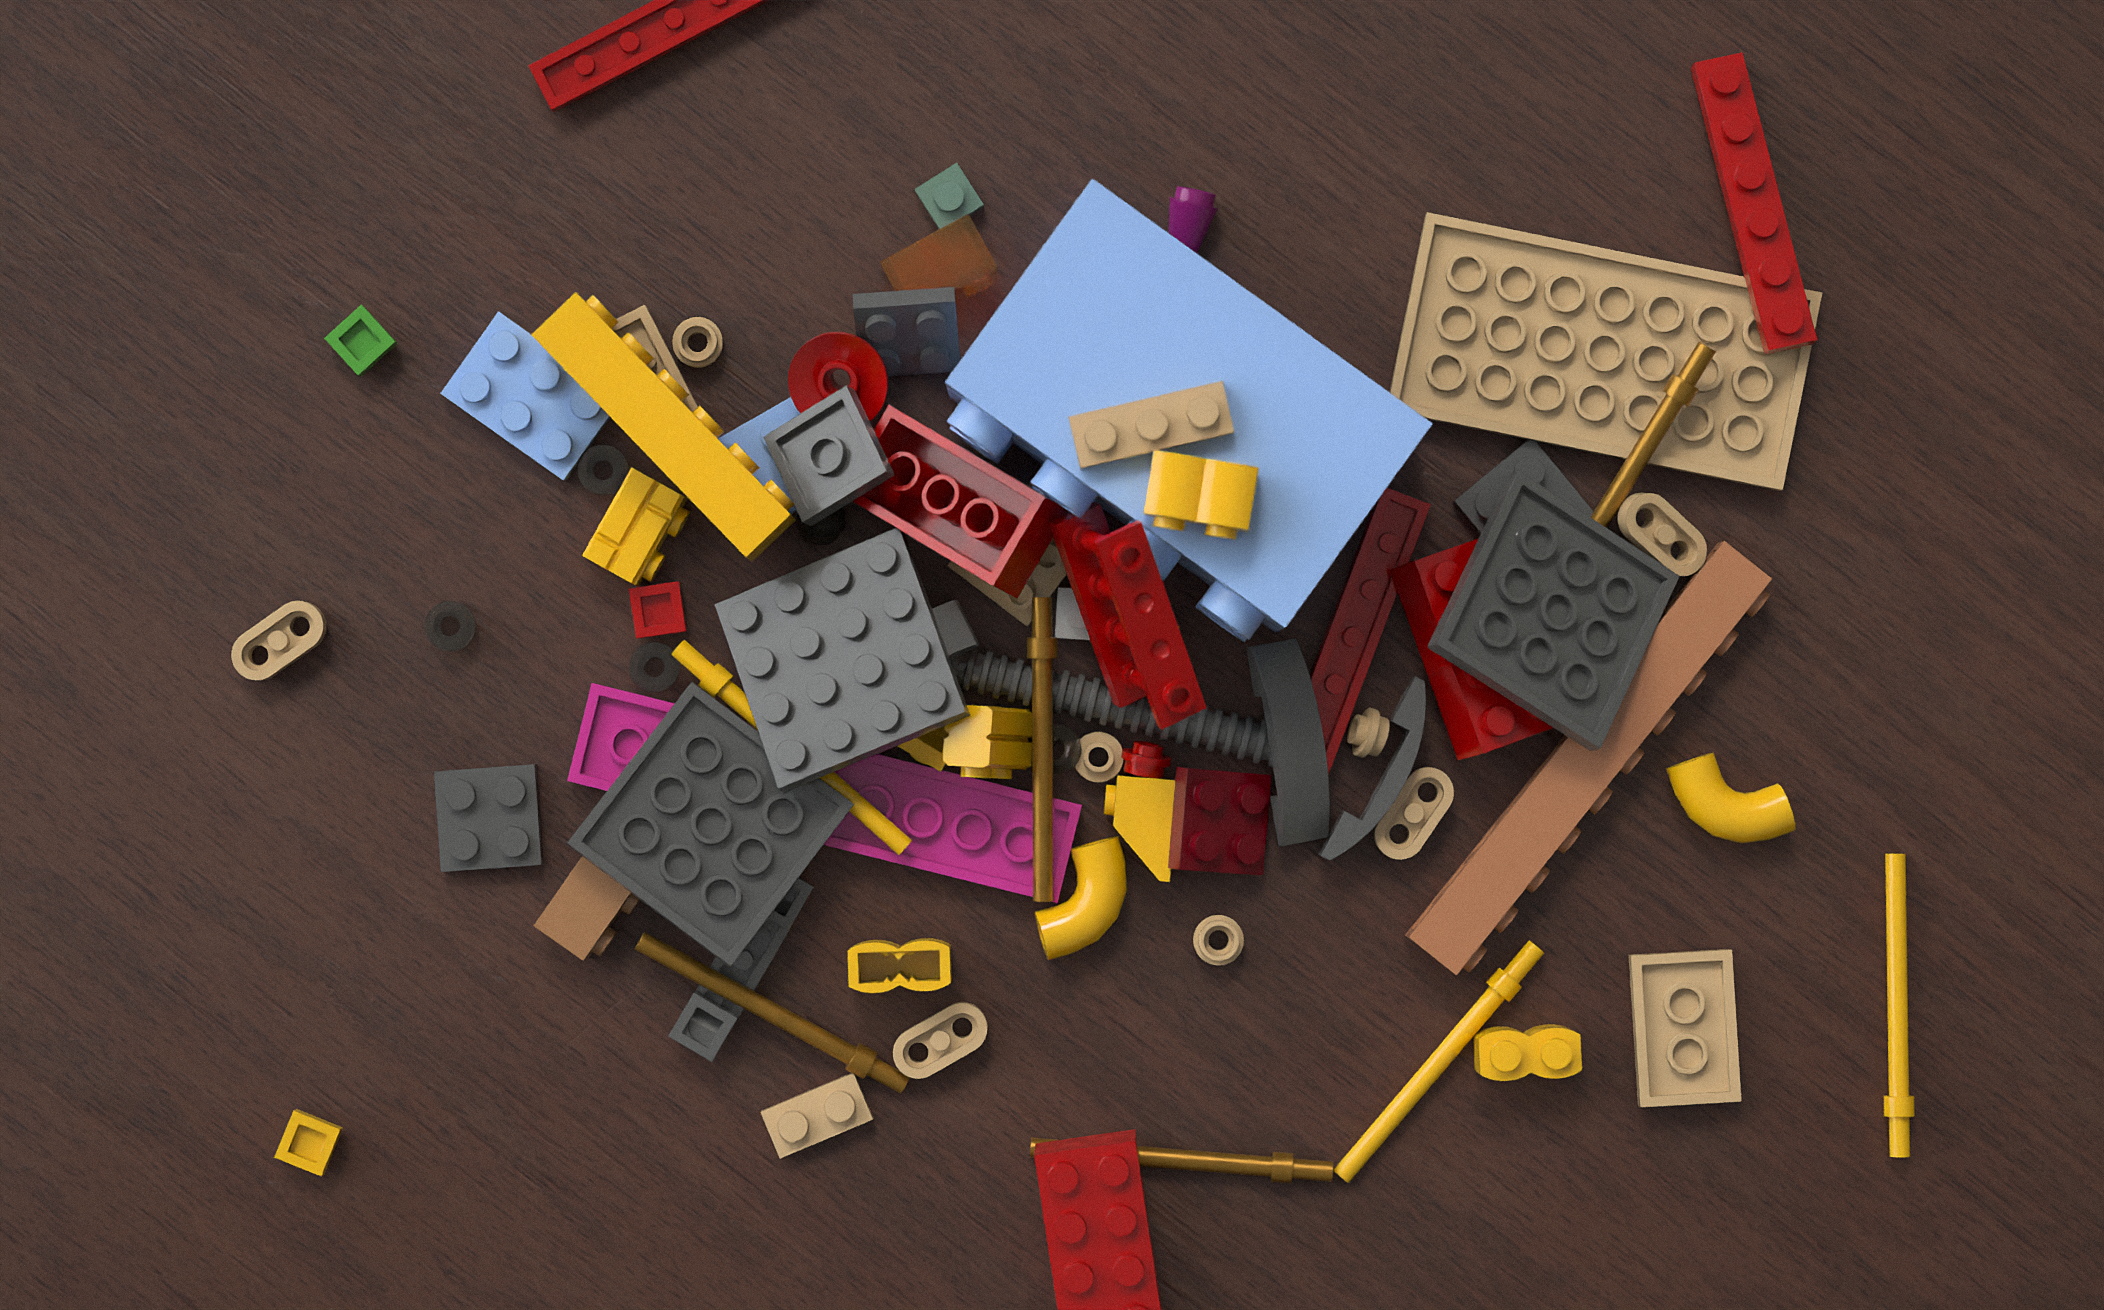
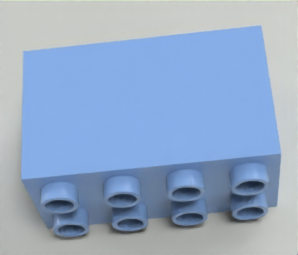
[945,179,1432,642]

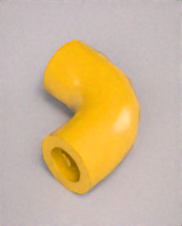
[1666,752,1796,844]
[1035,836,1127,960]

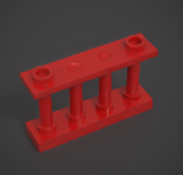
[1048,501,1207,730]

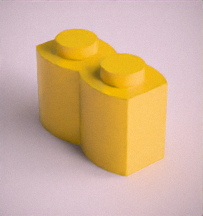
[1144,450,1259,540]
[847,938,952,993]
[1473,1024,1582,1081]

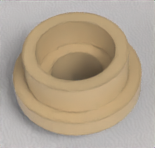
[672,317,723,368]
[1347,707,1390,758]
[1073,732,1124,782]
[1193,915,1244,965]

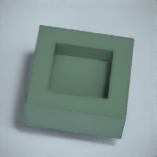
[914,163,984,233]

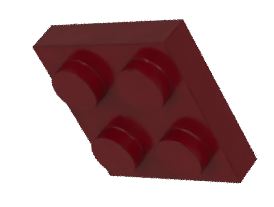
[1168,767,1271,875]

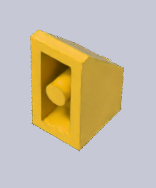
[1104,775,1175,882]

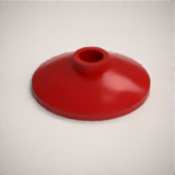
[788,332,888,421]

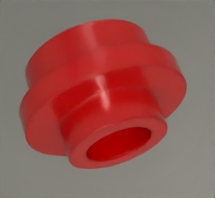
[1121,741,1172,779]

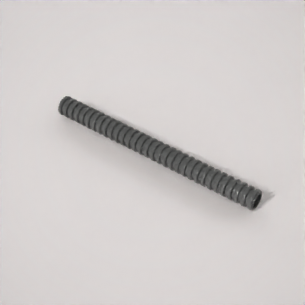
[951,647,1273,768]

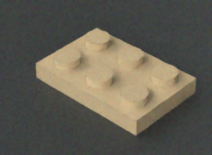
[1629,949,1741,1107]

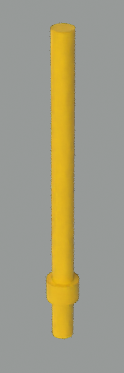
[671,640,912,855]
[1884,854,1915,1157]
[1333,940,1544,1183]

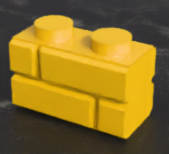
[582,467,690,586]
[943,705,1032,779]

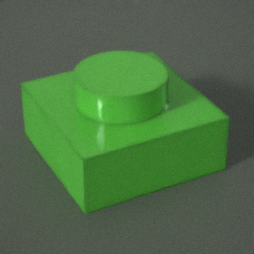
[324,304,398,377]

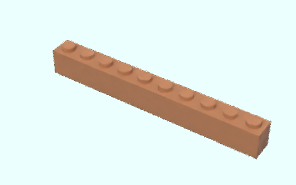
[1405,541,1772,976]

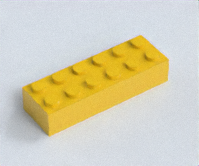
[531,292,796,562]

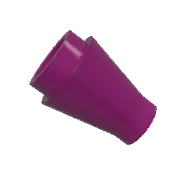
[1168,185,1218,254]

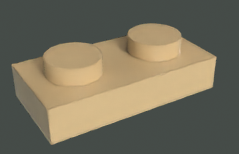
[760,1073,874,1158]

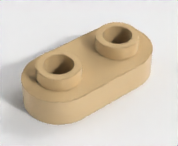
[1618,493,1707,576]
[231,601,326,681]
[1373,767,1454,860]
[893,1002,988,1079]

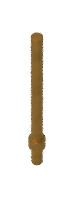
[1590,341,1716,528]
[1027,597,1057,902]
[635,932,910,1094]
[1030,1138,1333,1184]

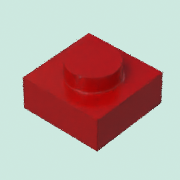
[629,581,688,639]

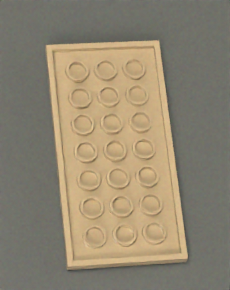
[1389,212,1822,491]

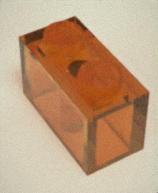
[880,214,998,298]

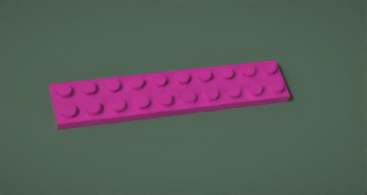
[567,683,1082,903]

